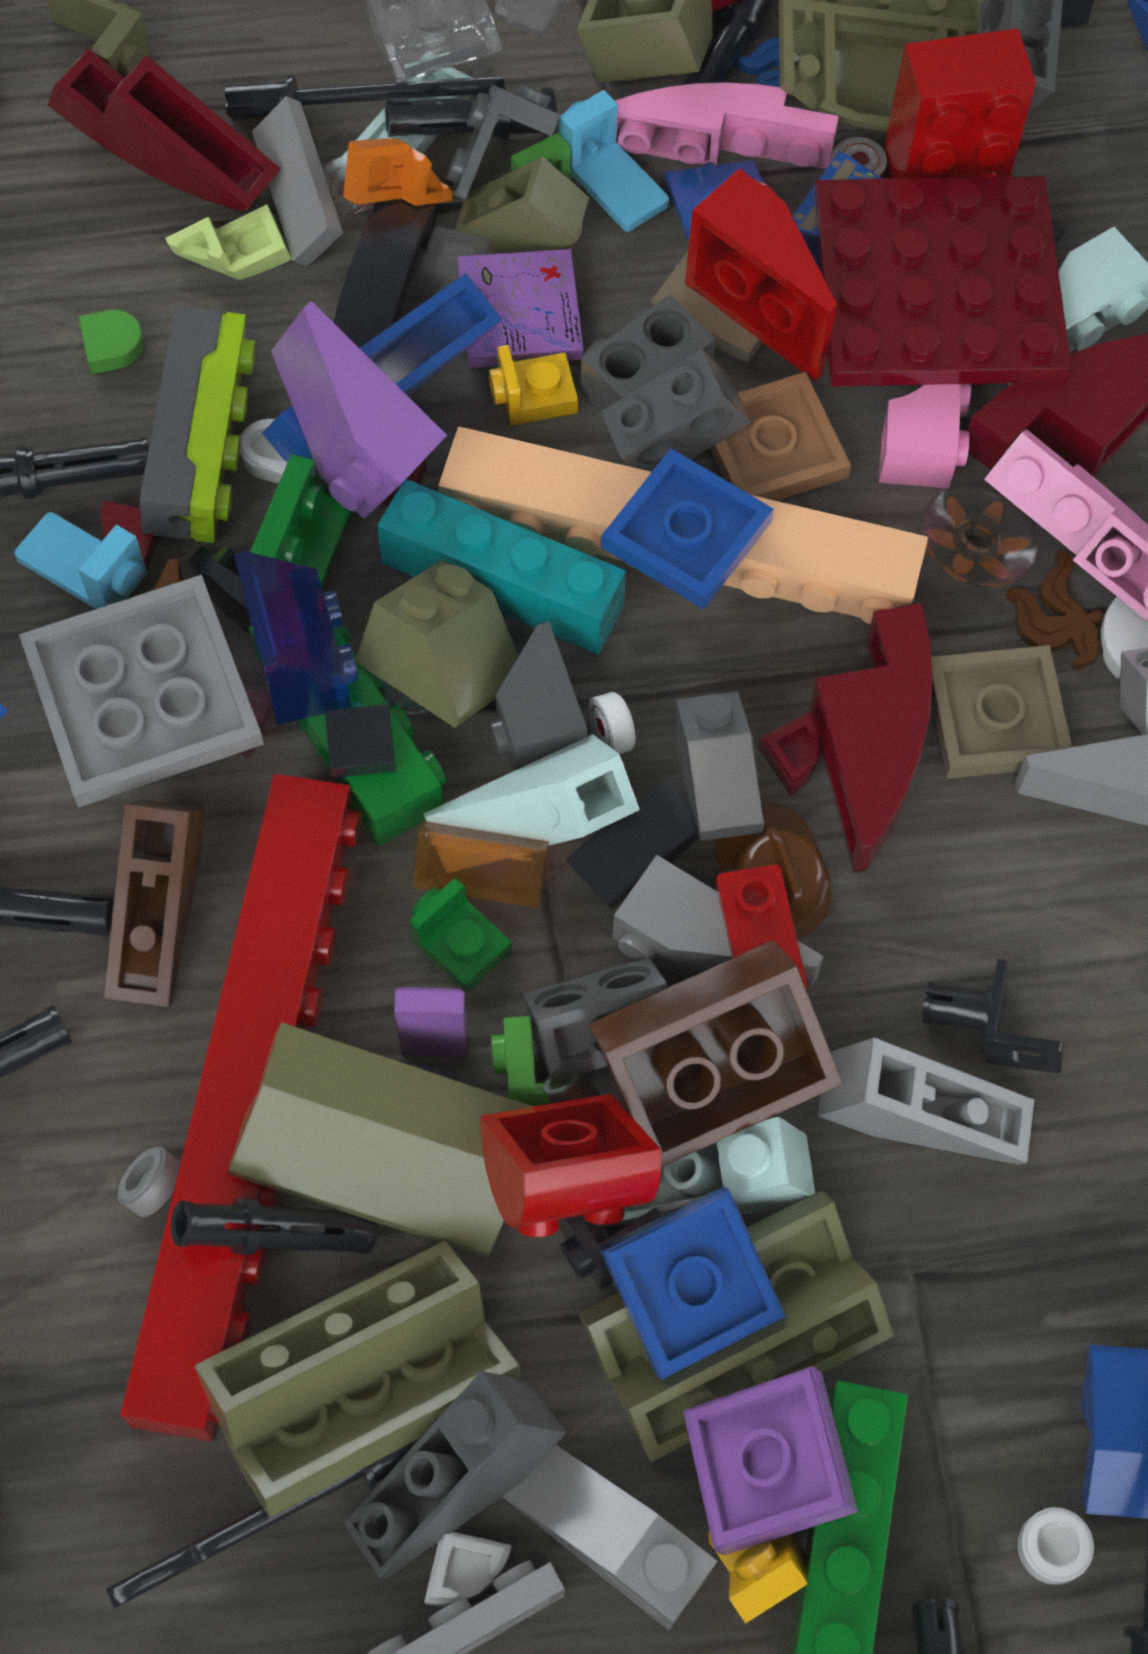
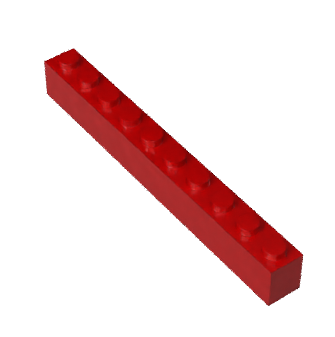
[120,773,362,1442]

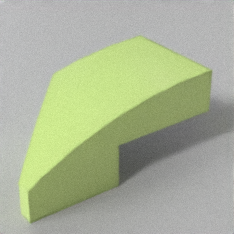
[166,204,292,280]

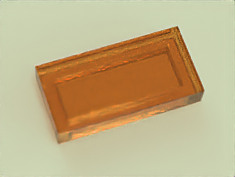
[412,821,549,908]

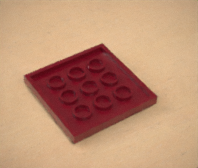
[814,176,1072,387]

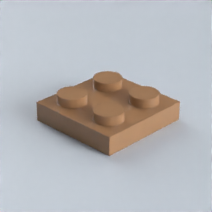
[709,372,851,501]

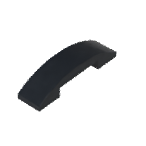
[334,199,441,348]

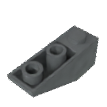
[344,1371,566,1579]

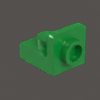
[409,878,512,994]

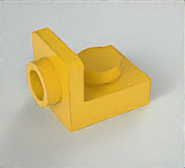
[488,345,578,426]
[708,1531,808,1623]

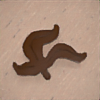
[1005,550,1105,670]

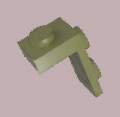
[46,0,150,78]

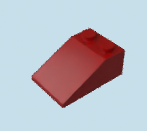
[685,168,837,382]

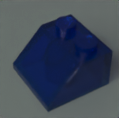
[234,551,359,725]

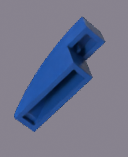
[262,273,503,468]

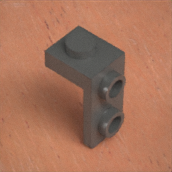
[446,84,561,200]

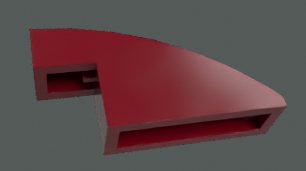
[47,48,281,212]
[968,334,1148,477]
[810,603,933,873]

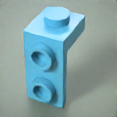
[559,90,669,232]
[14,512,147,609]

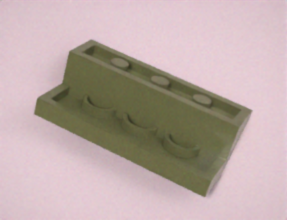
[227,1022,533,1257]
[579,1190,894,1463]
[194,1240,522,1518]

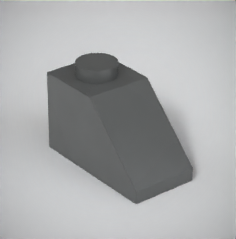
[488,622,587,771]
[676,691,764,841]

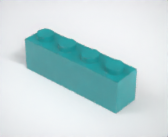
[377,479,626,655]

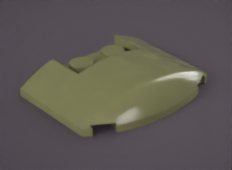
[779,0,986,132]

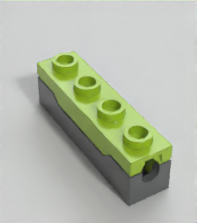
[139,305,256,543]

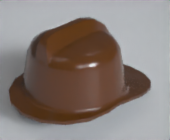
[715,801,832,940]

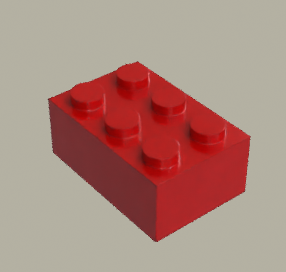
[884,28,1036,179]

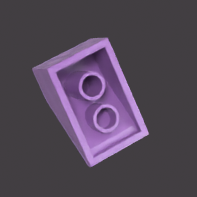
[271,301,447,519]

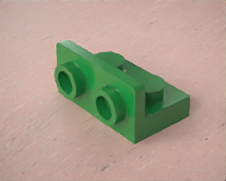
[249,454,352,603]

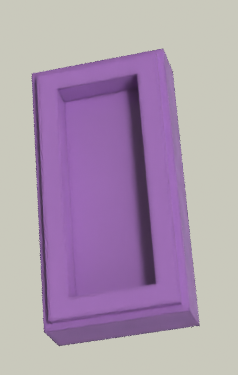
[394,987,468,1057]

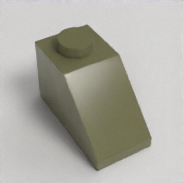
[452,156,589,253]

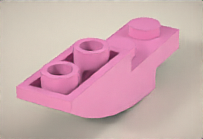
[616,83,839,170]
[984,429,1148,621]

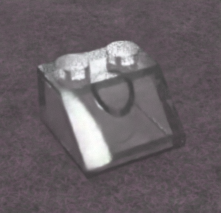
[363,0,502,83]

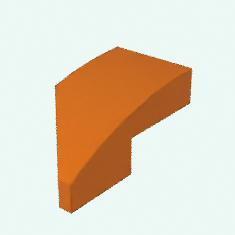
[343,138,453,206]

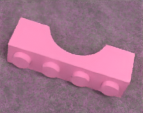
[879,384,971,489]

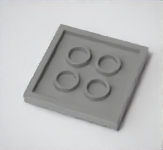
[19,575,264,808]

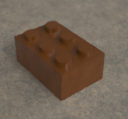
[589,940,843,1167]

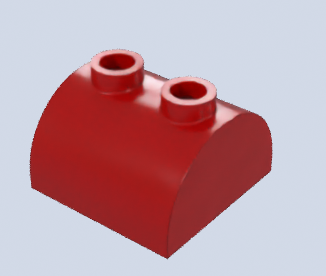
[480,1094,661,1237]

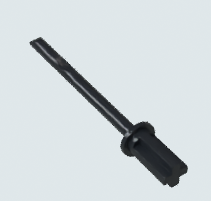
[224,75,505,118]
[106,1438,420,1608]

